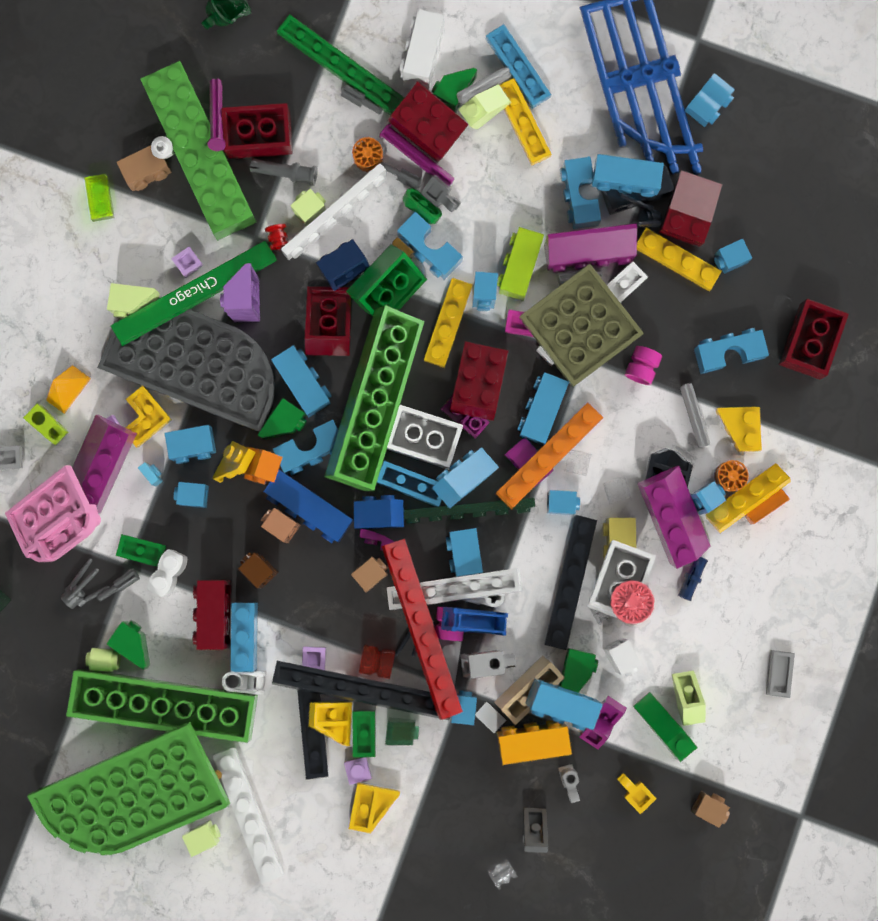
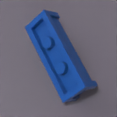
[441,607,508,636]

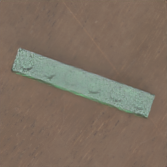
[404,498,536,524]

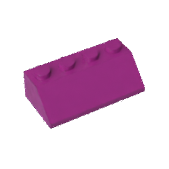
[544,224,637,273]
[72,414,137,514]
[637,466,711,569]

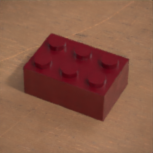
[387,81,469,163]
[221,103,293,159]
[779,299,849,380]
[450,341,508,421]
[193,580,231,650]

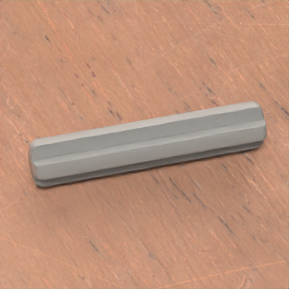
[457,67,511,104]
[680,383,710,448]

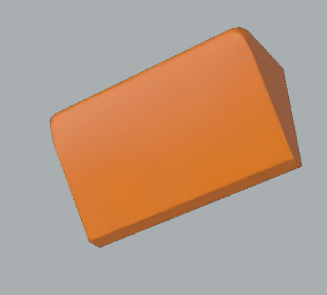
[745,489,790,525]

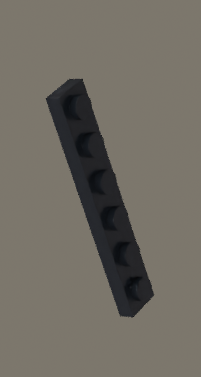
[544,515,597,650]

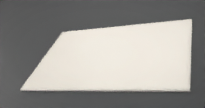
[475,702,506,733]

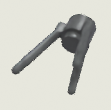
[61,558,110,609]

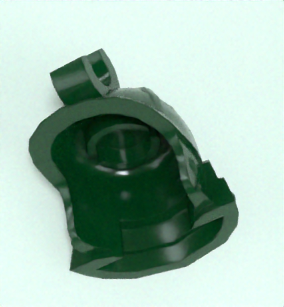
[201,0,252,30]

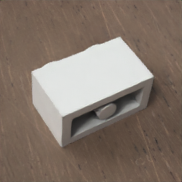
[603,638,642,676]

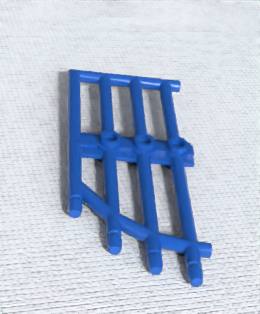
[579,0,703,175]

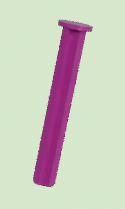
[208,78,226,151]
[379,123,454,187]

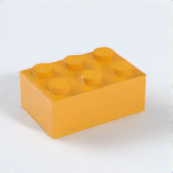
[497,720,572,765]

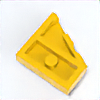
[716,407,762,452]
[212,441,256,483]
[309,701,352,746]
[349,783,400,833]

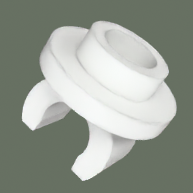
[151,136,174,159]

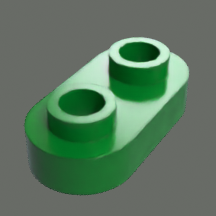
[402,188,442,224]

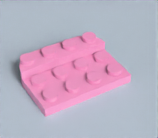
[5,466,101,562]

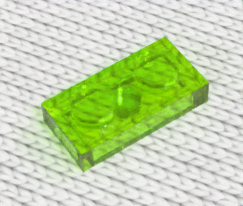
[84,174,115,222]

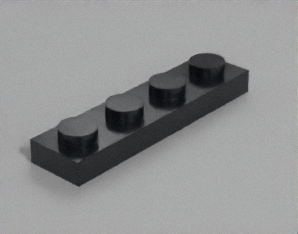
[297,690,328,780]

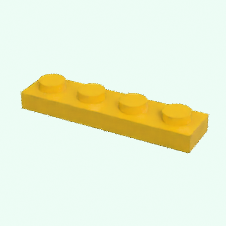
[500,78,552,166]
[637,228,722,291]
[424,278,473,368]
[705,463,791,533]

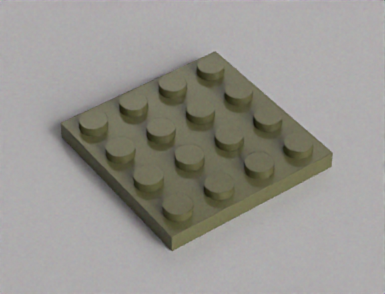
[519,264,644,387]

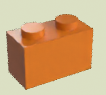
[243,447,283,485]

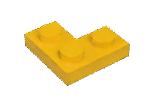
[125,386,172,448]

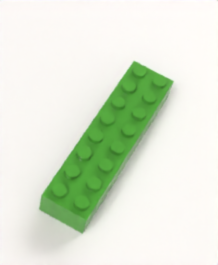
[140,61,257,241]
[324,305,424,491]
[66,669,258,743]

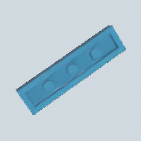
[486,24,551,109]

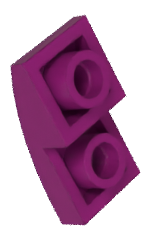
[440,393,490,439]
[360,529,394,551]

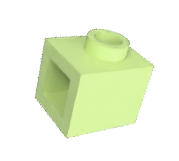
[290,189,326,227]
[182,820,221,857]

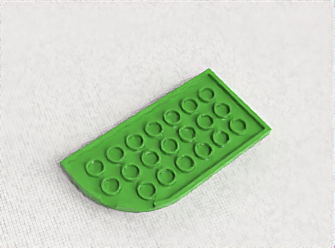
[27,722,230,855]

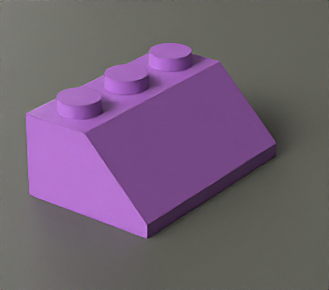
[220,263,260,322]

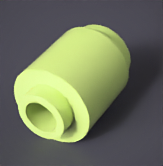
[86,648,121,672]

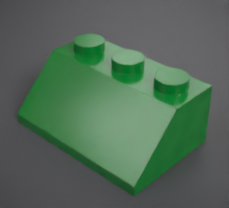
[346,244,427,318]

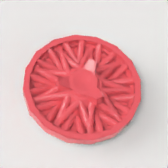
[611,580,655,624]

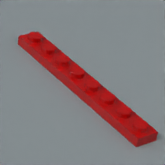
[382,539,463,720]

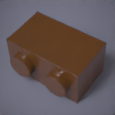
[238,553,279,588]

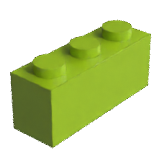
[497,227,544,301]

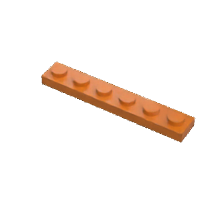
[496,402,604,509]

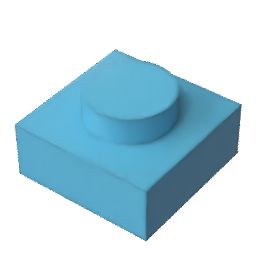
[138,462,163,486]

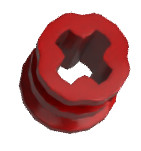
[265,224,288,250]

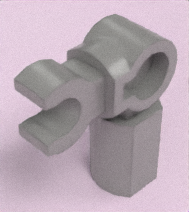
[558,764,580,803]

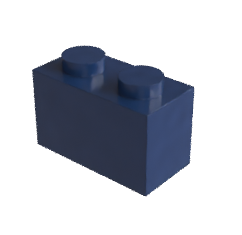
[316,239,370,291]

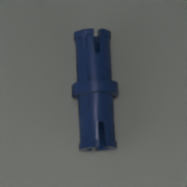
[678,557,708,601]

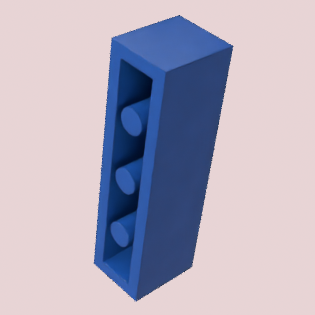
[264,470,354,543]

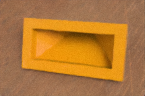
[46,365,91,414]

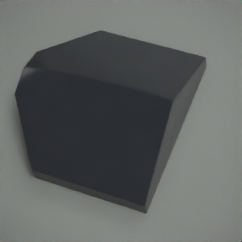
[644,448,693,487]

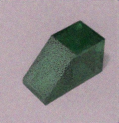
[385,717,419,746]

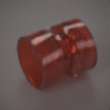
[359,645,395,680]

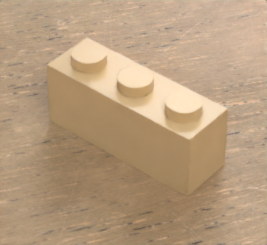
[494,656,565,725]

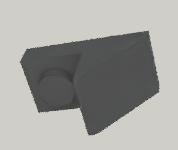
[523,808,548,853]

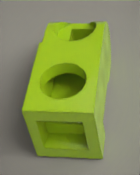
[23,404,68,445]

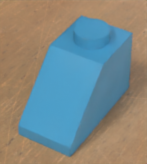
[691,481,726,515]

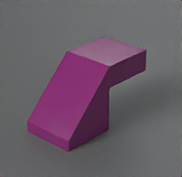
[579,696,627,750]

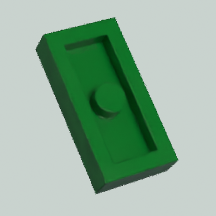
[116,534,166,567]
[352,710,376,758]

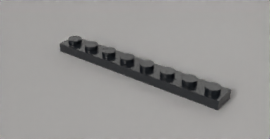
[272,661,450,721]

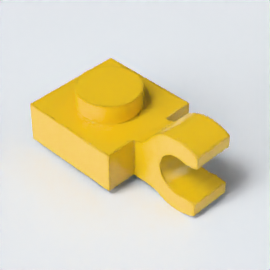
[617,773,657,814]

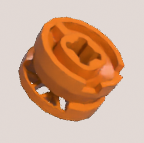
[352,137,383,172]
[714,460,749,492]

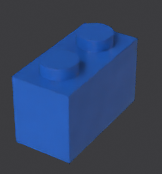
[354,495,404,529]

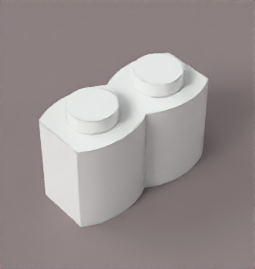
[147,549,188,597]

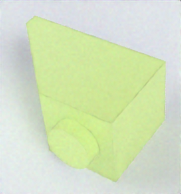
[458,85,512,130]
[107,283,160,319]
[672,671,706,726]

